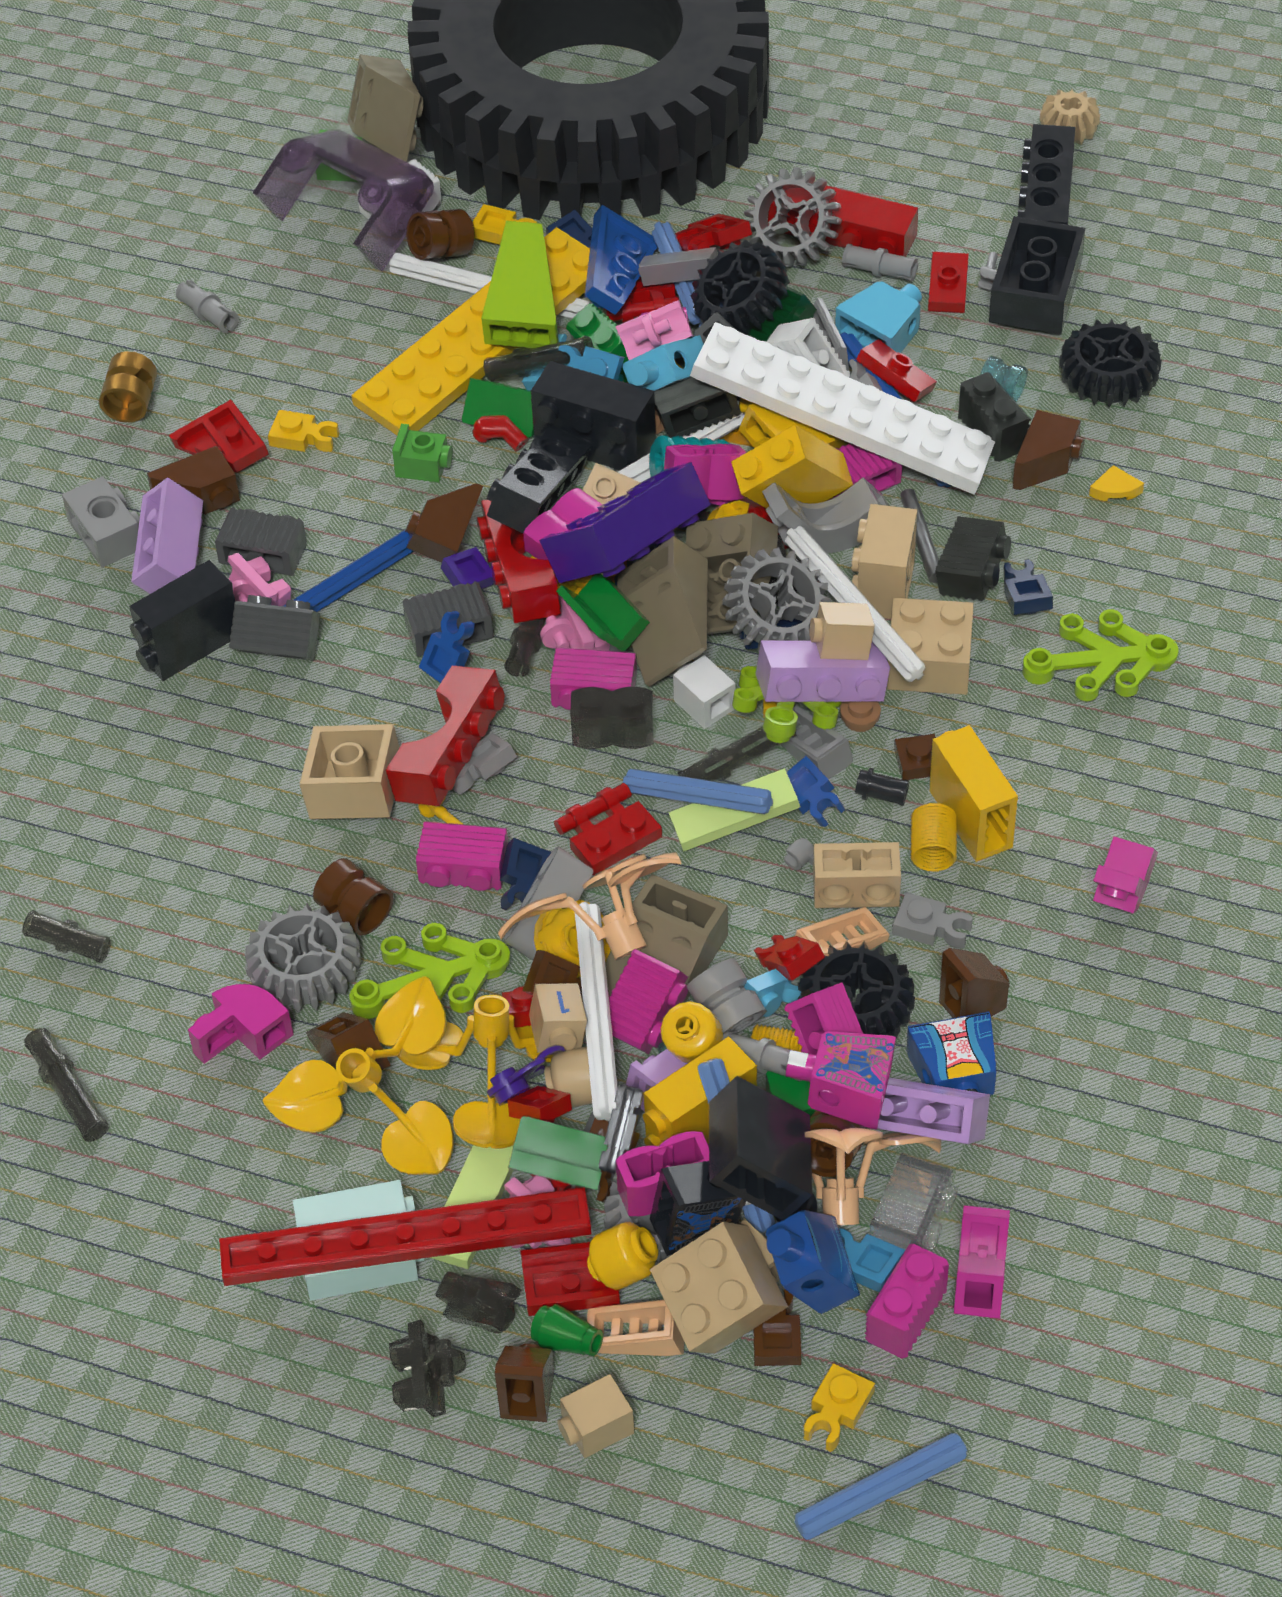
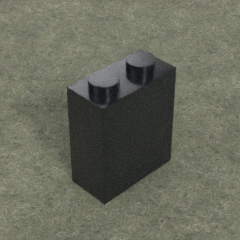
[129,560,235,681]
[709,1076,813,1221]

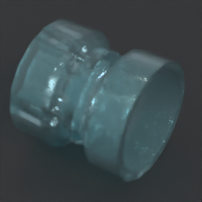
[980,355,1028,402]

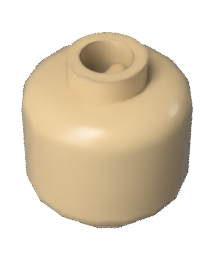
[544,1047,592,1108]

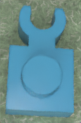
[558,345,625,380]
[839,1228,905,1293]

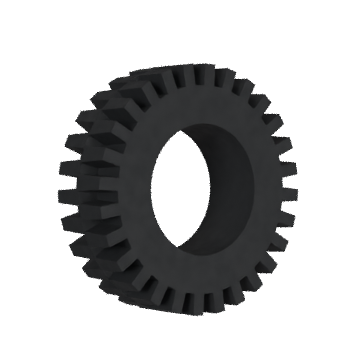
[407,0,769,220]

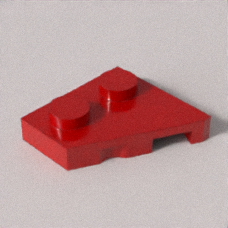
[169,399,269,473]

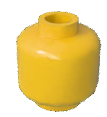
[660,1001,723,1063]
[587,1222,658,1290]

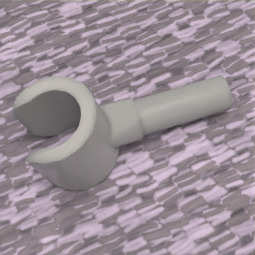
[978,252,998,291]
[784,838,814,870]

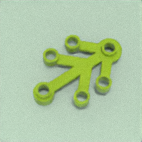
[1022,609,1179,701]
[732,666,842,743]
[349,923,510,1019]

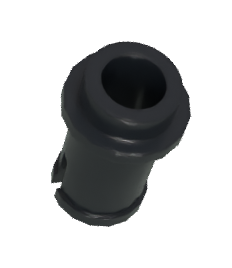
[855,768,910,806]

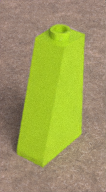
[481,221,559,350]

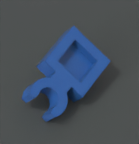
[419,611,475,683]
[787,756,845,827]

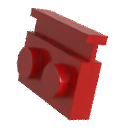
[520,1242,620,1316]

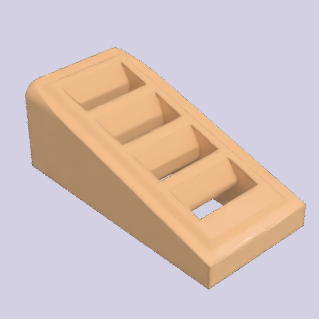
[795,907,890,956]
[587,1300,684,1356]

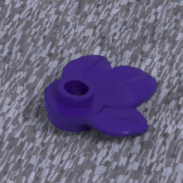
[487,1045,566,1106]

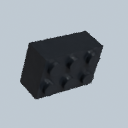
[989,216,1086,334]
[531,361,656,470]

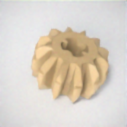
[1040,89,1100,145]

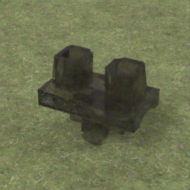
[435,1272,522,1333]
[389,1320,467,1417]

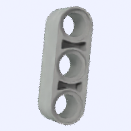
[503,846,593,961]

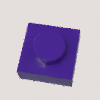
[440,547,494,589]

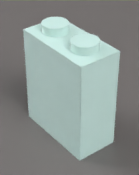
[293,1180,424,1301]

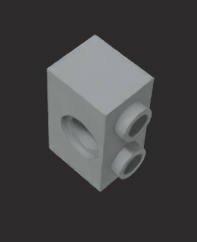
[62,476,140,568]

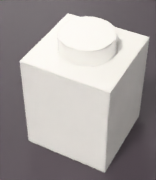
[673,655,736,729]

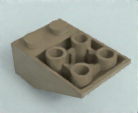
[347,54,423,163]
[686,513,778,635]
[617,536,708,687]
[605,874,728,1003]

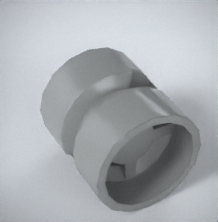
[687,958,767,1035]

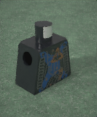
[650,1161,751,1256]

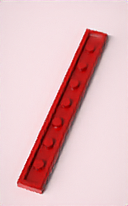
[219,1187,592,1286]

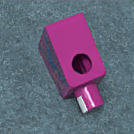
[786,1031,896,1130]

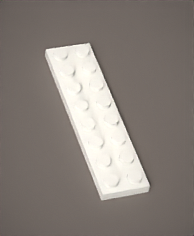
[690,322,995,495]

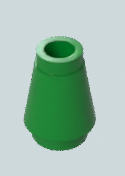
[530,1304,603,1357]

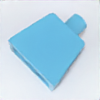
[835,282,922,353]
[622,335,704,391]

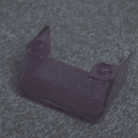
[253,129,434,272]

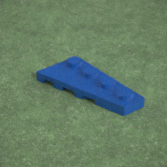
[585,205,658,314]

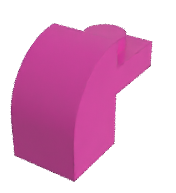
[1093,836,1158,913]
[188,984,293,1064]
[954,1205,1010,1319]

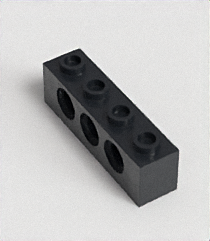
[1017,124,1076,225]
[487,425,593,533]

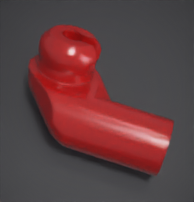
[472,415,529,452]

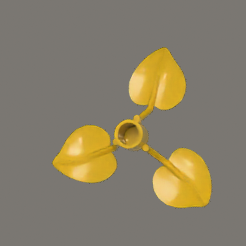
[263,976,454,1175]
[392,995,586,1149]

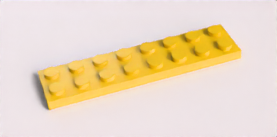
[351,227,590,435]

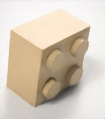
[851,504,918,619]
[887,598,974,695]
[300,724,400,819]
[649,1222,788,1354]

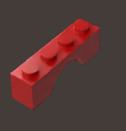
[477,500,561,623]
[385,665,505,806]

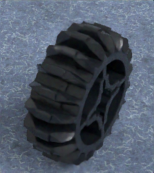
[690,240,790,336]
[1059,318,1162,408]
[798,941,915,1039]

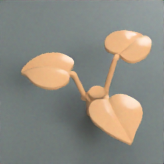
[498,852,681,960]
[805,1128,941,1225]

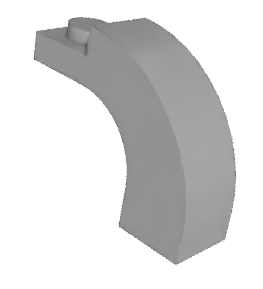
[762,478,889,554]

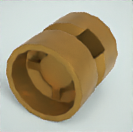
[99,351,157,423]

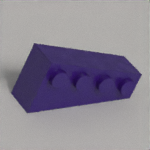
[539,462,711,583]

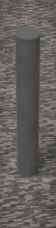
[900,489,939,583]

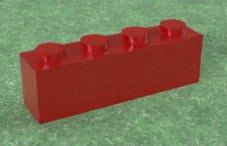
[768,186,918,257]

